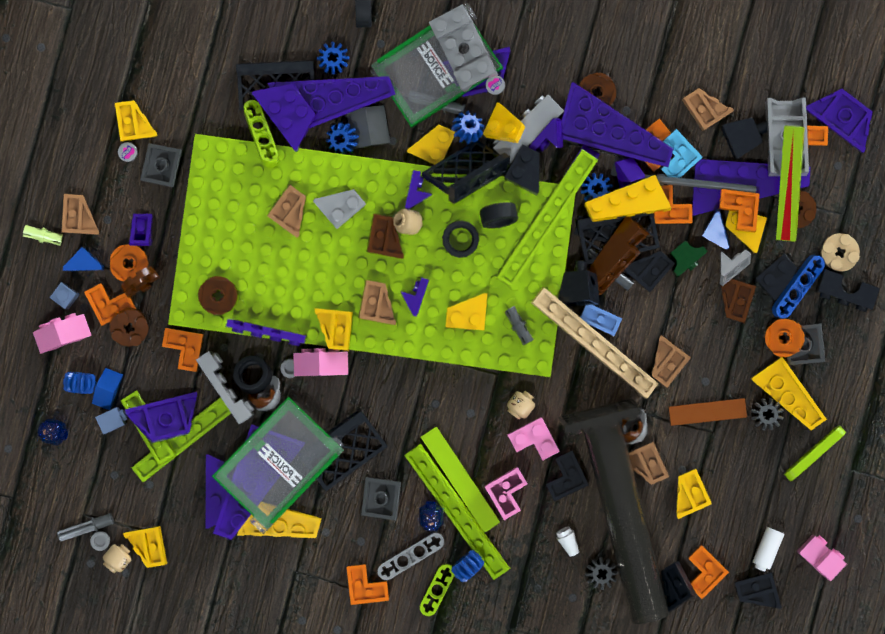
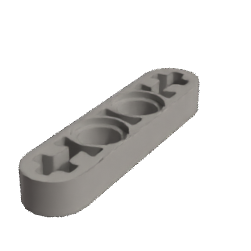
[378,532,444,580]

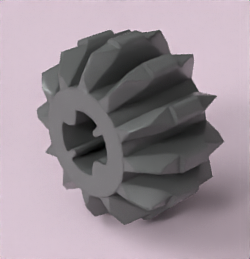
[751,398,784,430]
[585,557,618,590]

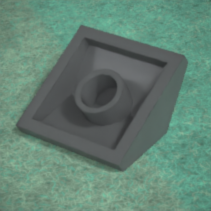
[347,105,391,150]
[140,143,182,187]
[784,324,826,365]
[361,477,401,520]

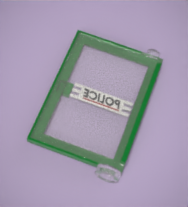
[370,3,504,128]
[212,397,344,534]

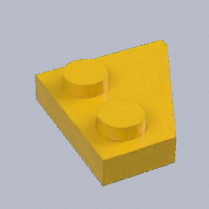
[115,101,157,142]
[483,102,525,143]
[407,125,455,165]
[725,211,767,253]
[315,308,353,351]
[123,526,167,568]

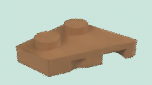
[682,88,734,131]
[267,184,306,238]
[61,194,99,235]
[358,280,396,325]
[652,335,691,388]
[619,442,669,485]

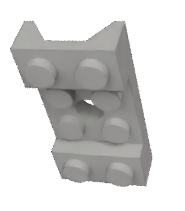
[429,4,499,92]
[765,98,809,176]
[196,351,255,424]

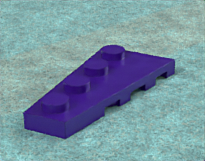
[226,319,306,346]

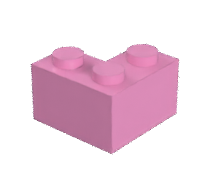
[33,313,92,354]
[293,348,348,376]
[507,417,560,460]
[484,467,527,520]
[797,535,847,581]

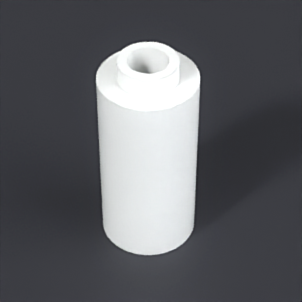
[753,527,785,572]

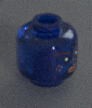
[38,419,68,446]
[419,501,444,531]

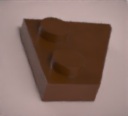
[366,214,404,259]
[721,279,756,323]

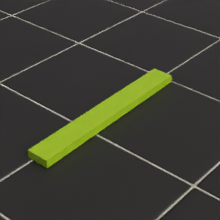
[496,149,598,288]
[404,444,510,580]

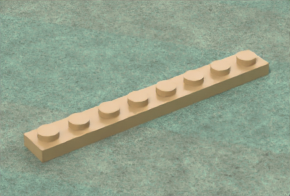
[530,287,659,399]

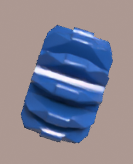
[317,42,350,75]
[451,110,484,145]
[326,122,359,155]
[580,173,613,201]
[63,372,96,394]
[451,550,484,582]

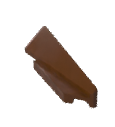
[588,216,649,295]

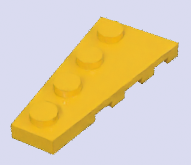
[584,175,671,222]
[750,357,827,430]
[237,501,322,538]

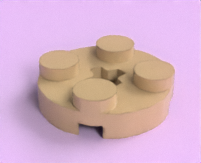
[820,233,860,272]

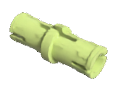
[23,225,63,246]

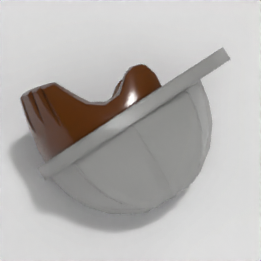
[248,376,281,411]
[615,408,647,445]

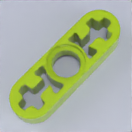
[420,564,454,616]

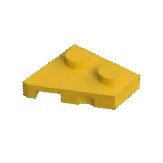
[446,293,487,331]
[676,469,712,519]

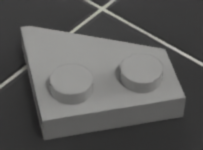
[313,189,366,229]

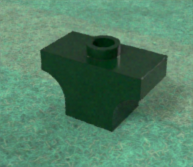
[669,240,708,277]

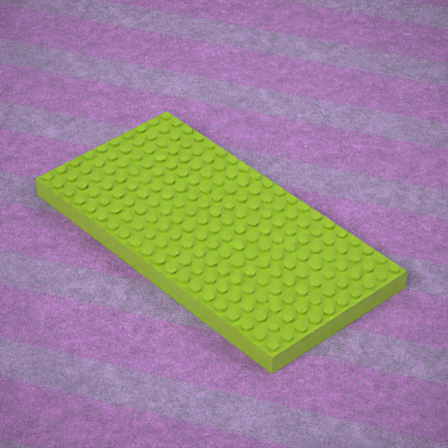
[168,134,576,377]

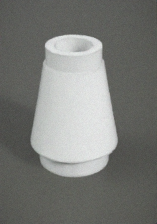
[556,526,580,557]

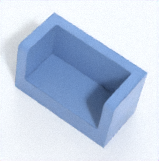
[580,305,622,336]

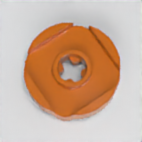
[110,244,149,281]
[765,319,805,357]

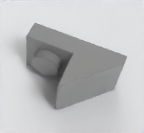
[720,250,751,286]

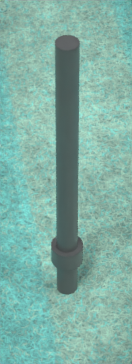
[640,174,756,193]

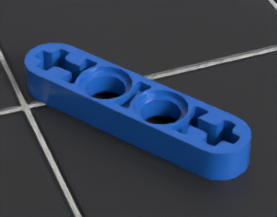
[772,255,825,319]

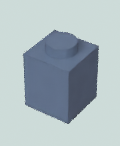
[49,282,80,310]
[95,407,127,435]

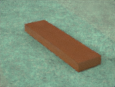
[668,398,747,426]

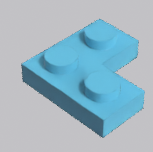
[661,129,702,178]

